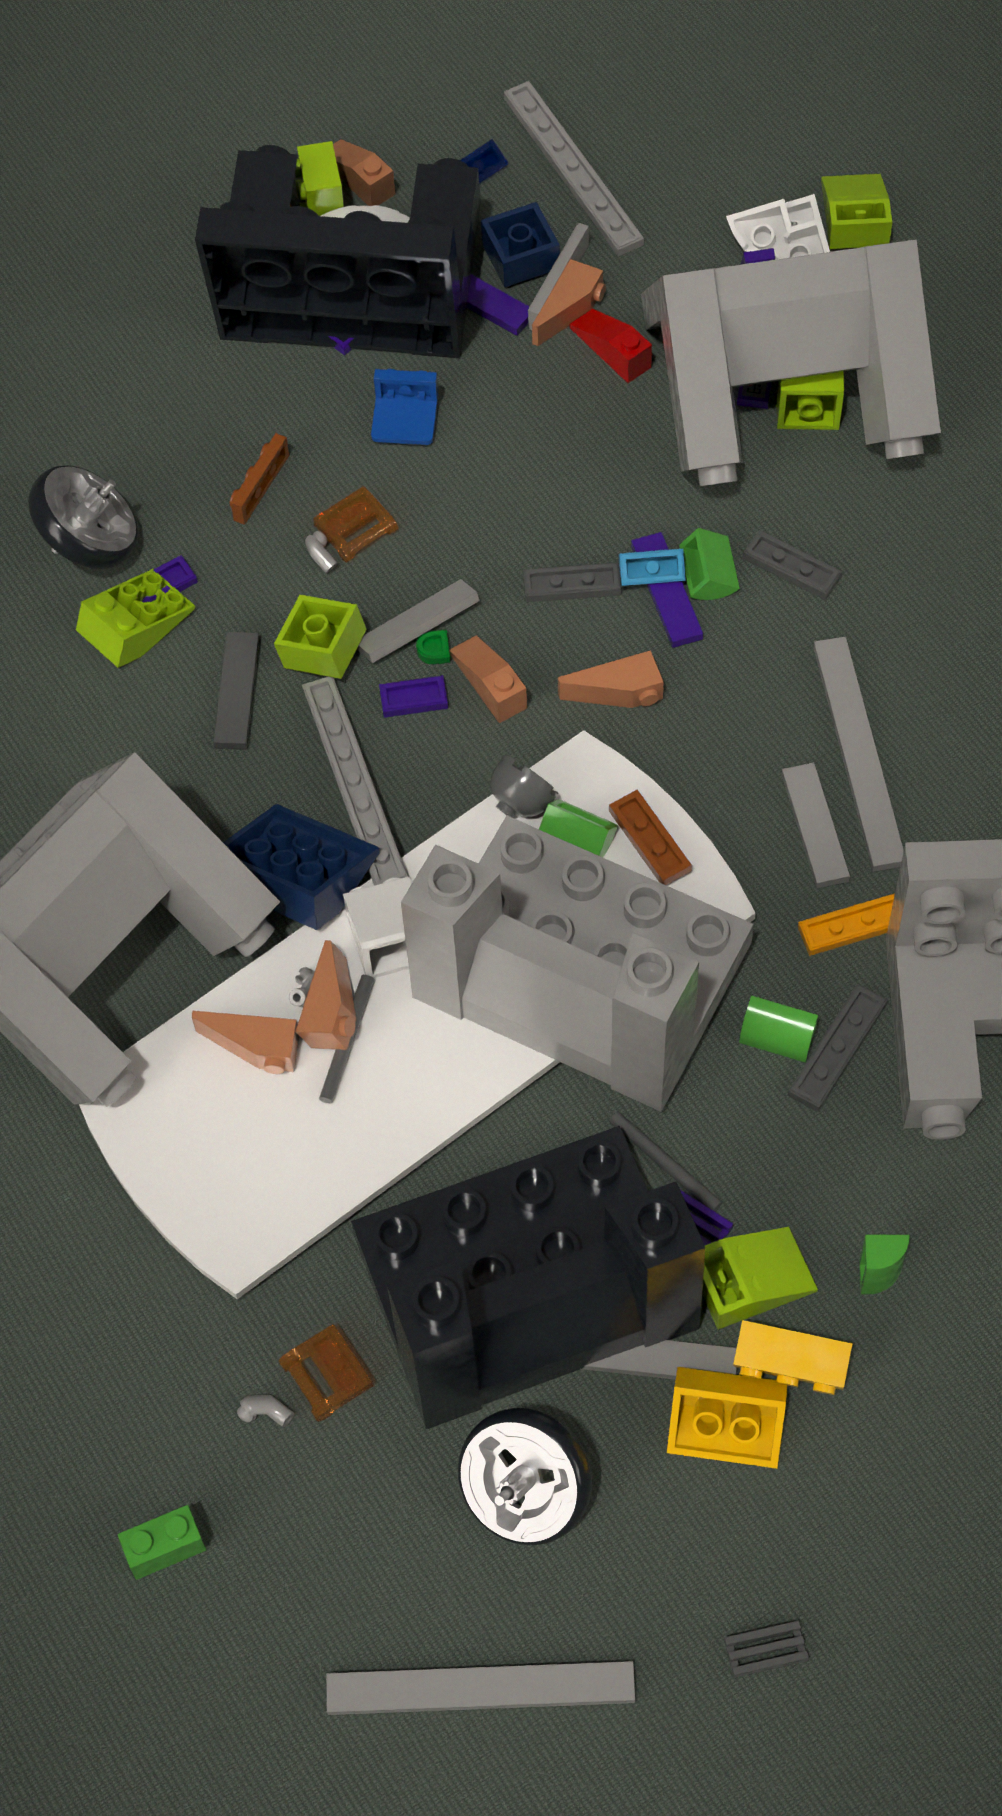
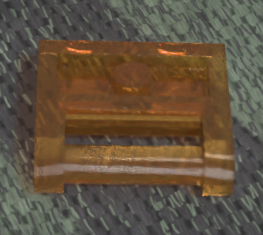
[313,486,398,562]
[279,1324,373,1422]

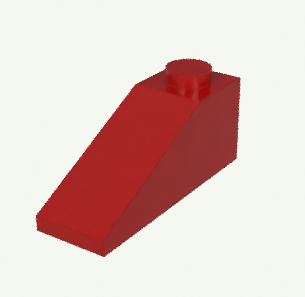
[569,308,652,383]

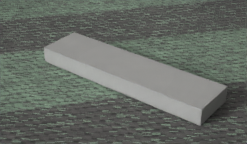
[528,223,589,330]
[357,579,480,663]
[781,762,850,889]

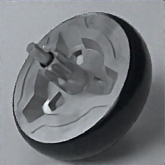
[28,465,138,569]
[458,1408,592,1545]

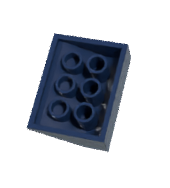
[223,804,380,930]

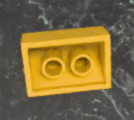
[733,1320,852,1395]
[667,1367,787,1469]

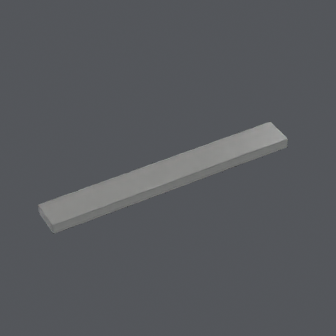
[504,81,644,257]
[813,636,904,872]
[302,677,408,886]
[583,1340,737,1379]
[326,1661,635,1715]

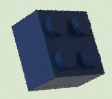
[481,202,560,287]

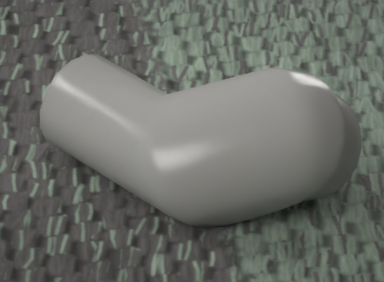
[305,531,338,573]
[289,967,315,1006]
[237,1394,294,1427]

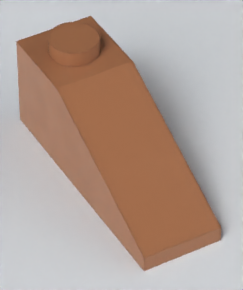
[333,139,395,206]
[532,259,606,346]
[449,635,527,723]
[558,650,664,708]
[295,940,356,1050]
[192,1011,299,1074]

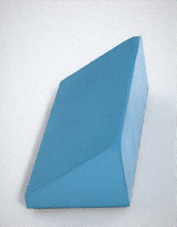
[618,549,686,586]

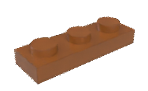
[230,433,289,525]
[609,789,692,885]

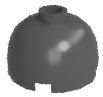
[490,755,559,818]

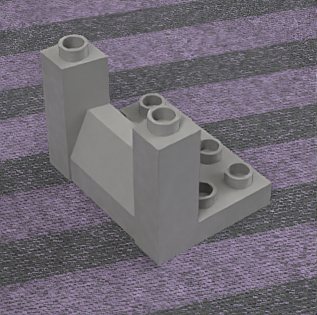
[641,239,941,486]
[0,752,280,1107]
[401,815,754,1112]
[886,839,1002,1140]

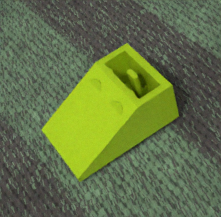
[821,174,892,249]
[76,569,195,668]
[702,1227,818,1330]

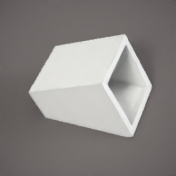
[343,877,412,978]

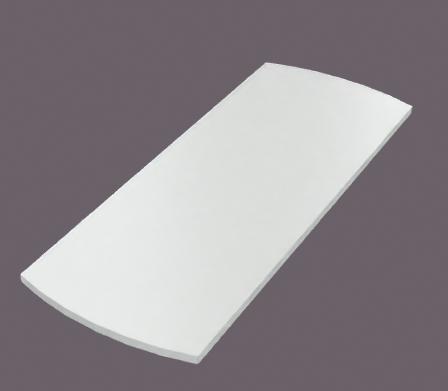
[79,730,755,1299]

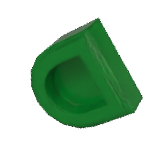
[416,630,450,664]

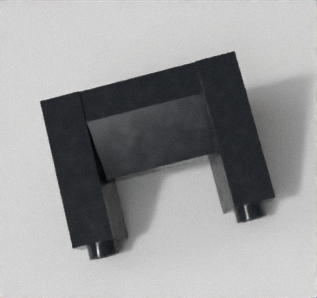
[195,145,481,359]
[351,1126,705,1430]

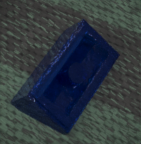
[460,139,509,184]

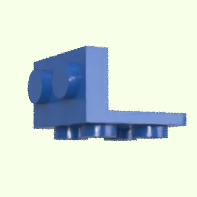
[371,369,438,445]

